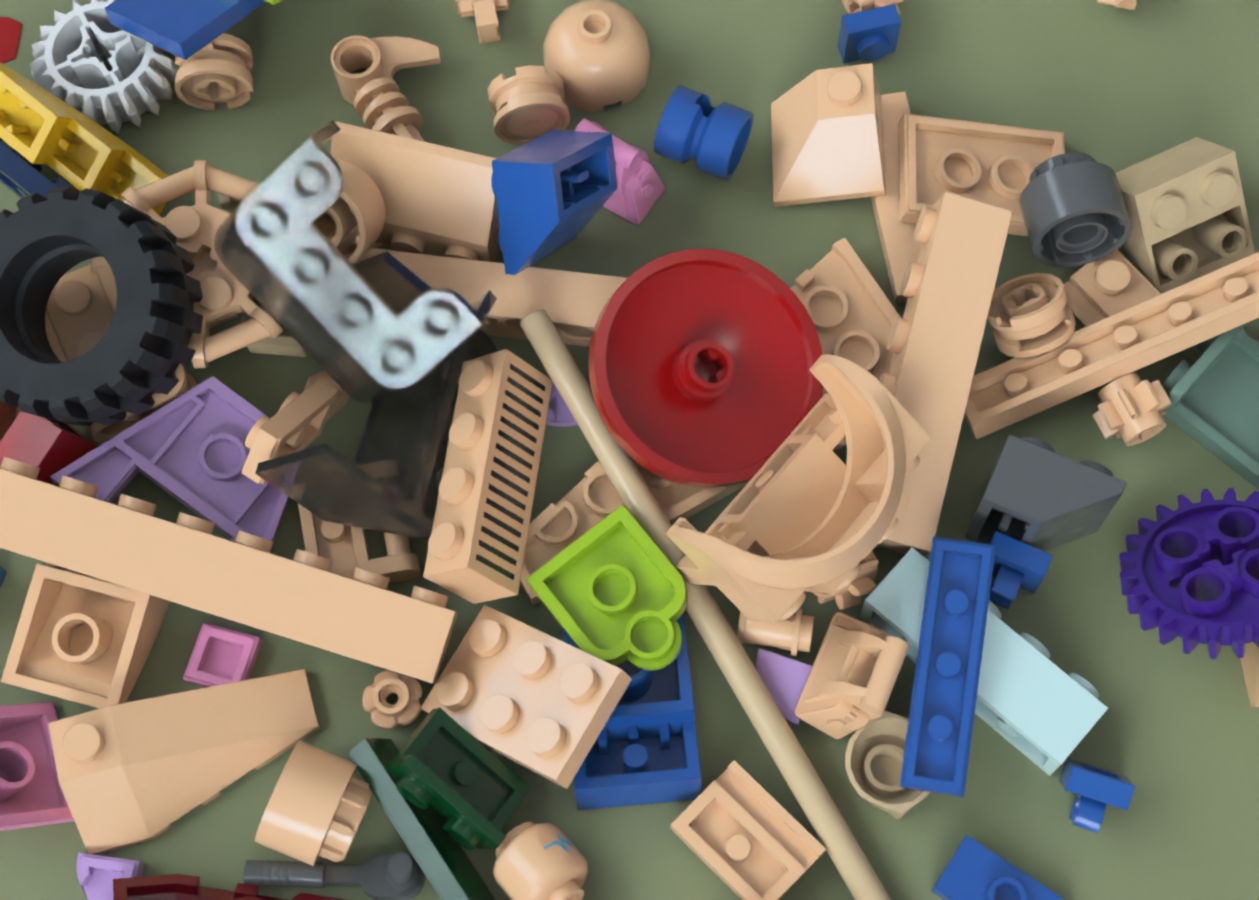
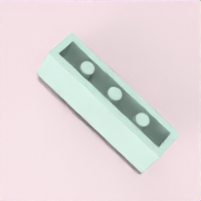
[859,547,1108,776]

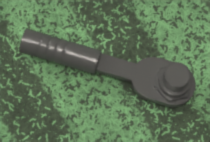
[244,853,425,900]

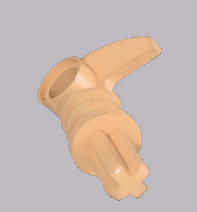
[331,35,441,142]

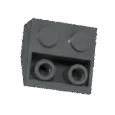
[965,434,1127,551]

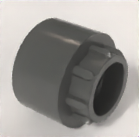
[1020,152,1132,267]

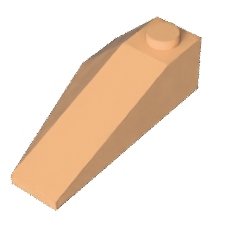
[48,669,320,855]

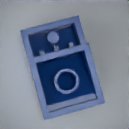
[562,612,701,810]

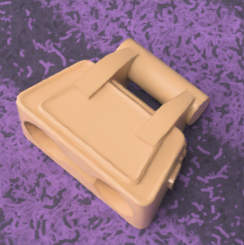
[795,612,910,740]

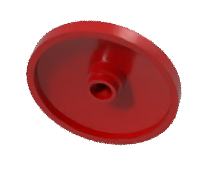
[589,249,823,488]

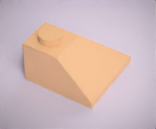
[771,63,886,207]

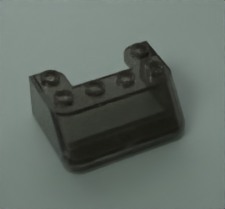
[214,120,497,404]

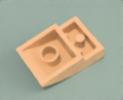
[1,563,170,709]

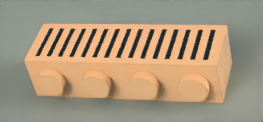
[423,349,553,604]

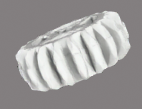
[30,0,179,134]

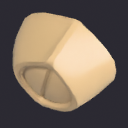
[845,711,930,820]

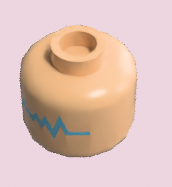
[493,822,588,900]

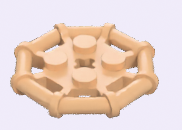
[91,160,305,369]

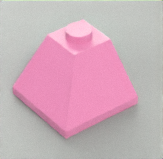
[0,702,74,831]

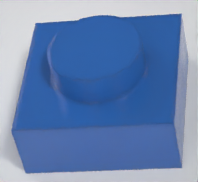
[837,4,901,64]

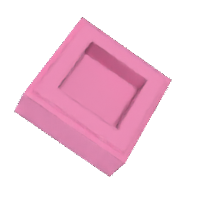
[183,622,263,688]

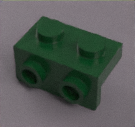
[386,708,532,850]

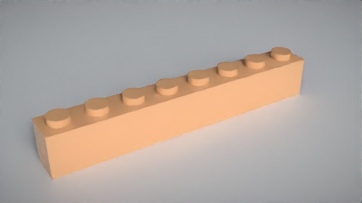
[0,457,459,683]

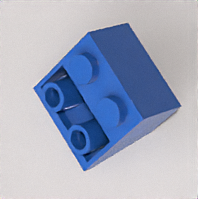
[491,130,617,275]

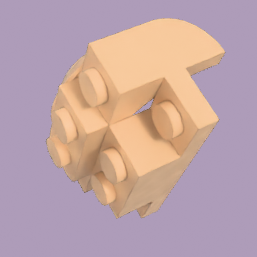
[665,354,932,623]

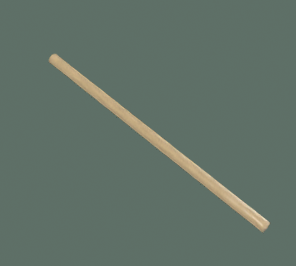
[520,309,892,900]

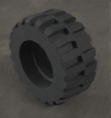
[0,187,203,426]

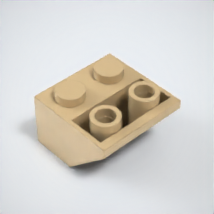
[1116,137,1255,294]

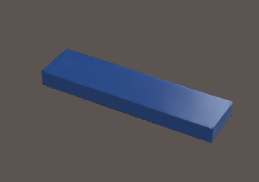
[900,537,996,797]

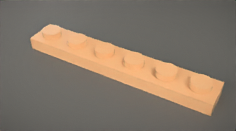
[964,252,1259,440]

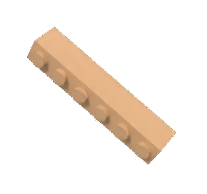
[876,191,1013,555]

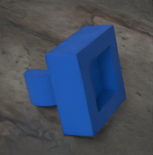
[989,531,1053,610]
[1059,758,1135,833]

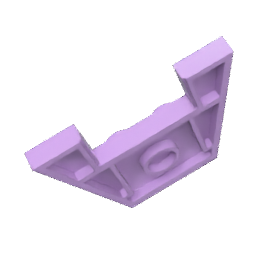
[50,376,307,542]

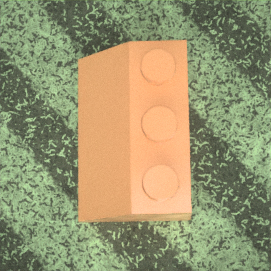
[326,121,500,262]

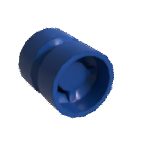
[654,85,754,181]

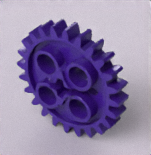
[1119,488,1259,659]

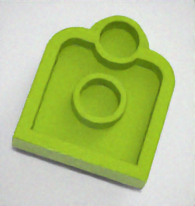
[526,504,688,671]

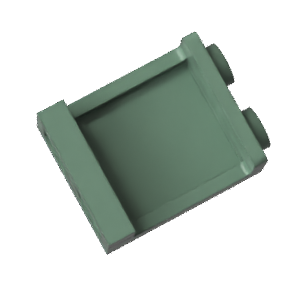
[1162,323,1259,490]

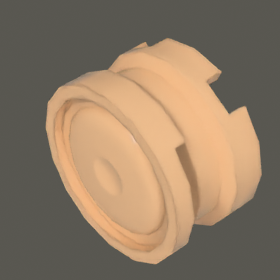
[175,33,253,111]
[487,65,570,145]
[987,273,1076,358]

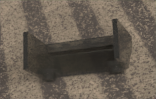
[255,252,497,539]

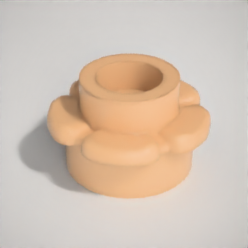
[362,670,422,730]

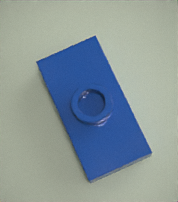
[931,835,1065,900]

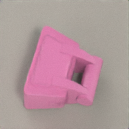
[575,119,665,225]

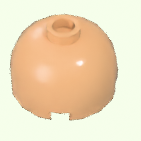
[543,0,651,112]

